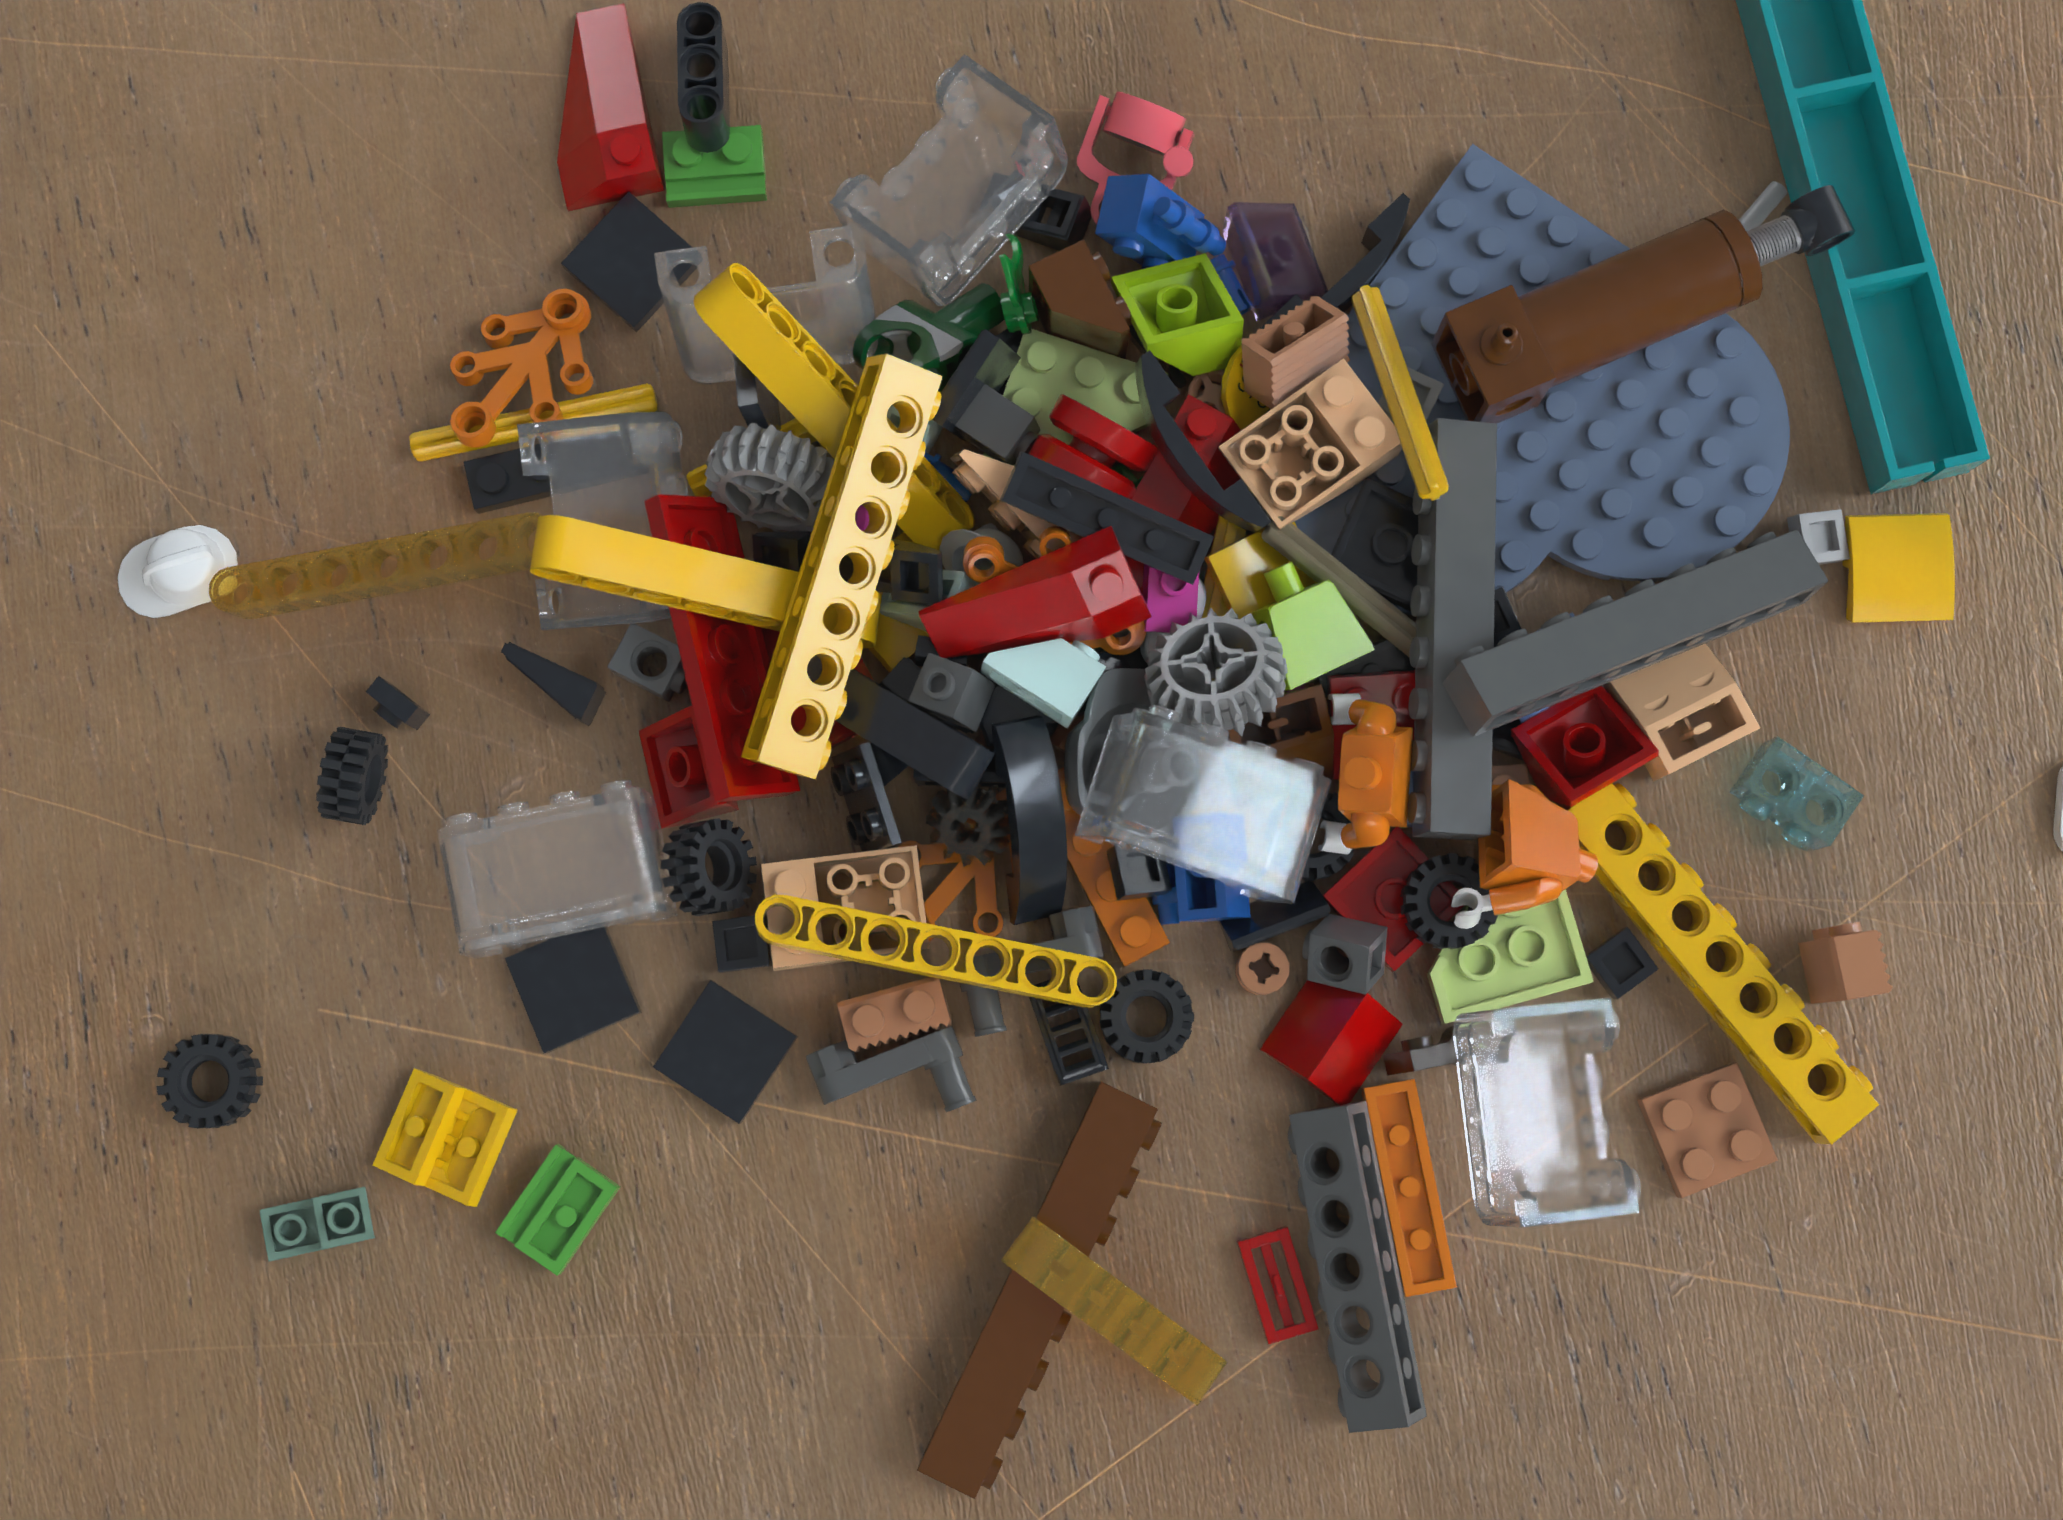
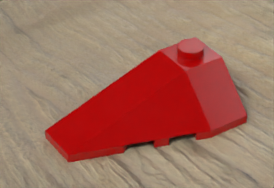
[557,3,665,211]
[1125,394,1242,595]
[918,526,1152,658]

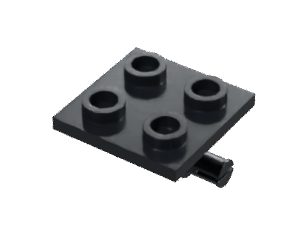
[830,742,909,852]

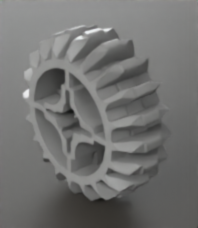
[705,423,835,532]
[1144,608,1288,741]

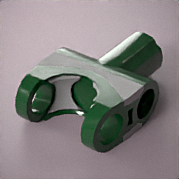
[852,283,1005,393]

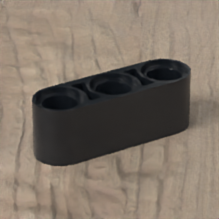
[677,2,730,153]

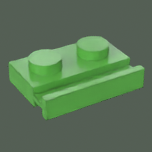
[662,125,767,208]
[495,1144,621,1276]

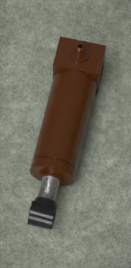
[1431,185,1855,424]

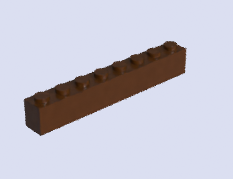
[917,1081,1162,1499]

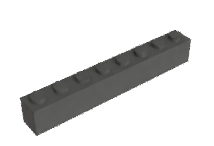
[1407,418,1497,841]
[1442,530,1829,737]

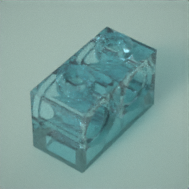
[1730,736,1864,851]

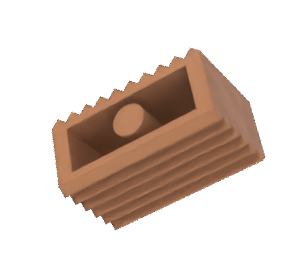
[1241,296,1350,409]
[1798,922,1893,1004]
[837,977,952,1053]

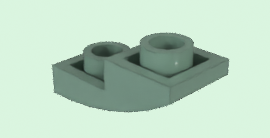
[259,1187,375,1262]

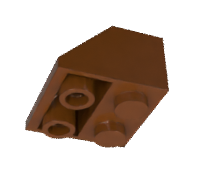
[1029,240,1132,359]
[1216,682,1334,808]

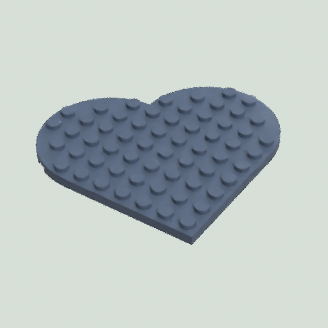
[1295,144,1790,615]

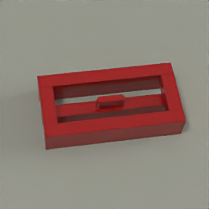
[1236,1226,1319,1344]

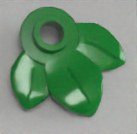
[999,233,1039,335]

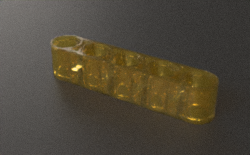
[1001,1216,1228,1406]

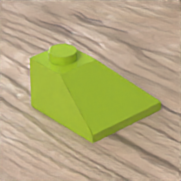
[1111,253,1244,376]

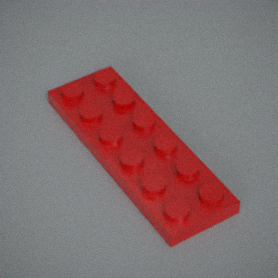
[644,494,800,802]

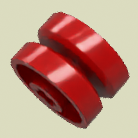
[1028,394,1159,499]

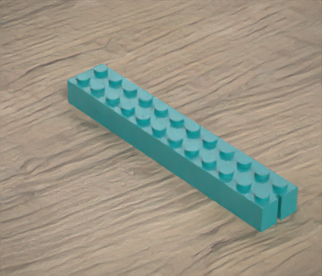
[1736,0,1990,495]

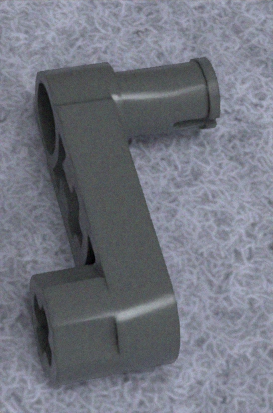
[959,906,1104,1037]
[805,1026,977,1113]

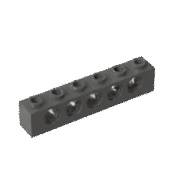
[1288,1101,1427,1433]

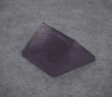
[1222,202,1328,321]

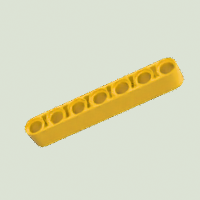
[693,263,975,551]
[530,515,882,648]
[755,895,1117,1007]

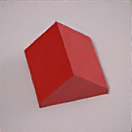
[1511,685,1659,807]
[639,705,739,829]
[1259,980,1403,1105]

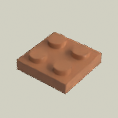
[1637,1062,1778,1198]

